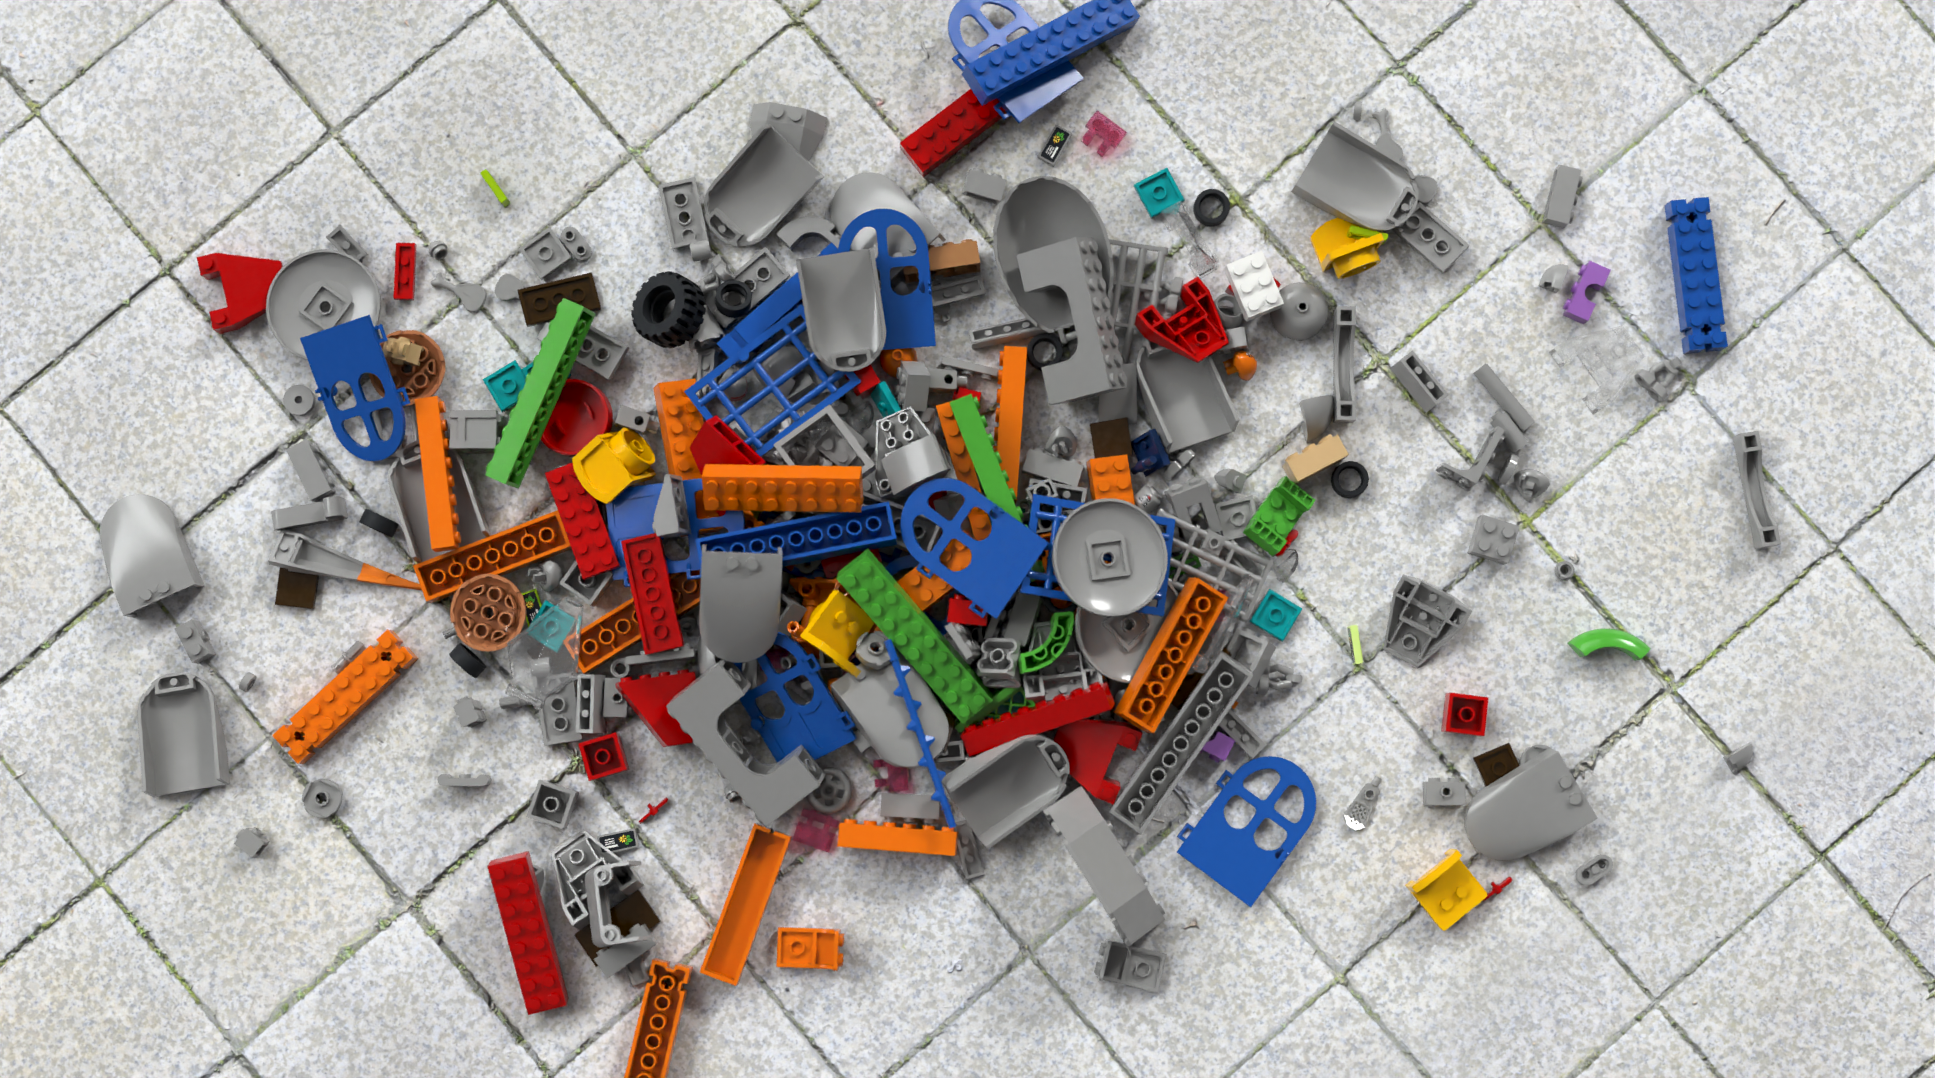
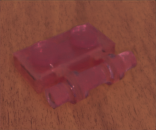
[792,808,840,852]

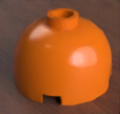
[880,348,918,378]

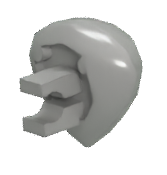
[1044,426,1077,457]
[1514,469,1550,501]
[527,560,563,593]

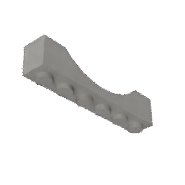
[1333,306,1356,423]
[1733,431,1781,549]

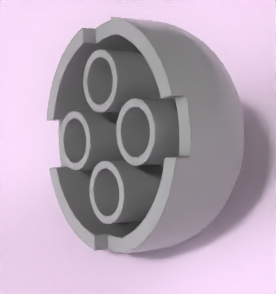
[1270,282,1328,341]

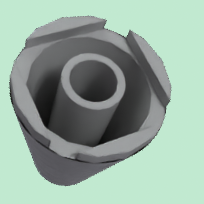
[689,304,725,353]

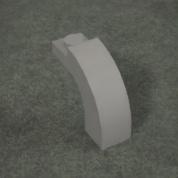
[776,216,841,251]

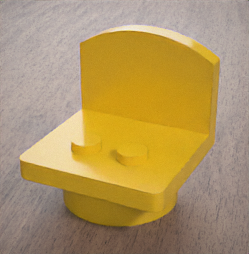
[1310,218,1384,279]
[572,428,656,504]
[800,590,874,678]
[1405,849,1487,930]

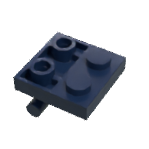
[1131,428,1170,477]

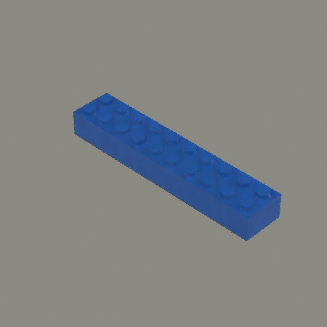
[962,0,1141,106]
[695,501,897,568]

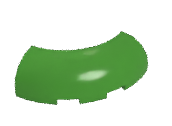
[1017,611,1074,674]
[1568,628,1651,661]

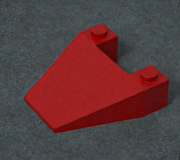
[197,253,283,334]
[1134,276,1229,363]
[1053,719,1143,805]

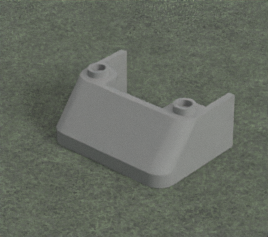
[585,861,651,947]

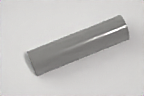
[969,318,1047,350]
[1473,363,1535,432]

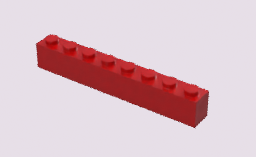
[960,682,1115,756]

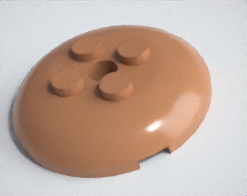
[369,330,446,406]
[450,574,526,652]

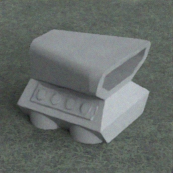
[977,638,1021,688]

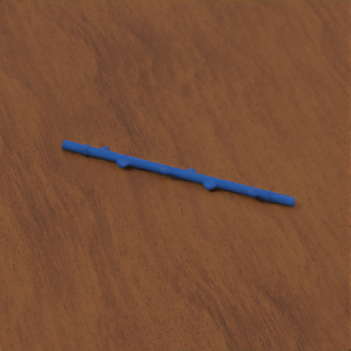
[884,639,957,829]

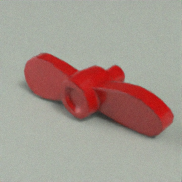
[1275,529,1298,557]
[639,797,669,824]
[1482,877,1513,902]

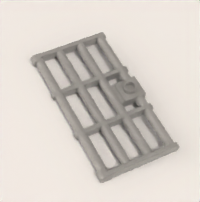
[1109,239,1168,364]
[1156,508,1274,623]

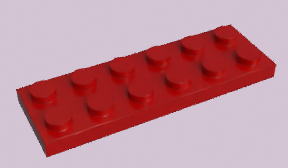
[545,463,620,580]
[621,533,684,655]

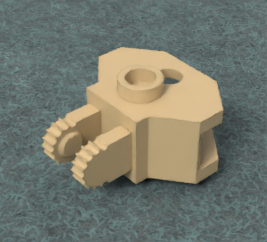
[382,336,424,366]

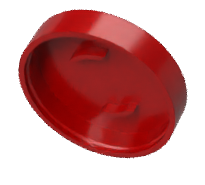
[541,379,613,457]

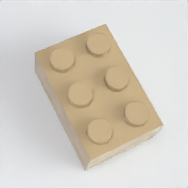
[1282,434,1349,484]

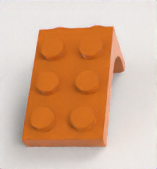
[777,927,844,971]

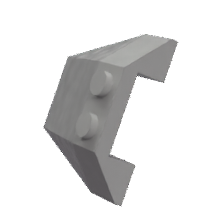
[750,102,827,161]
[1383,574,1472,668]
[1023,620,1103,702]

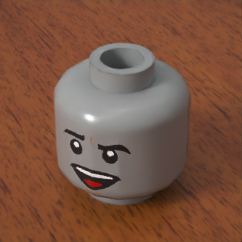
[1134,486,1162,514]

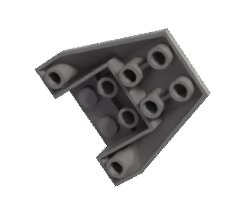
[875,406,950,499]

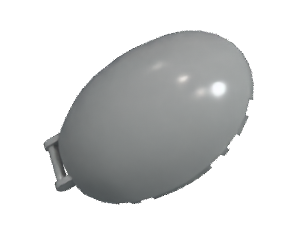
[993,176,1114,345]

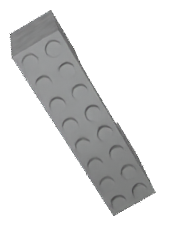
[1017,237,1127,405]
[666,659,826,827]

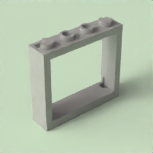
[773,404,876,479]

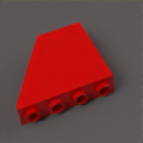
[689,415,766,517]
[615,669,696,747]

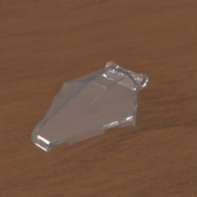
[1187,574,1254,674]
[505,597,583,711]

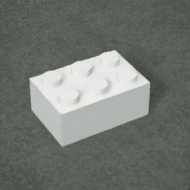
[1224,251,1284,322]

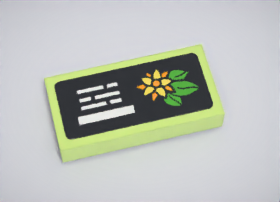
[1347,625,1363,665]

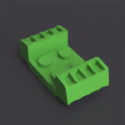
[1243,476,1315,556]

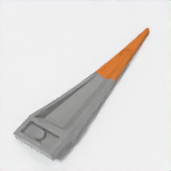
[268,529,422,590]

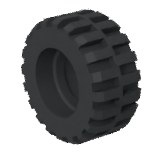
[631,271,706,348]

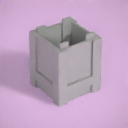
[449,410,507,454]

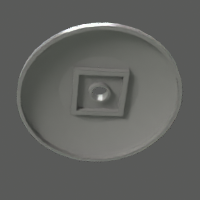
[266,249,381,360]
[1052,498,1168,617]
[1075,581,1179,683]

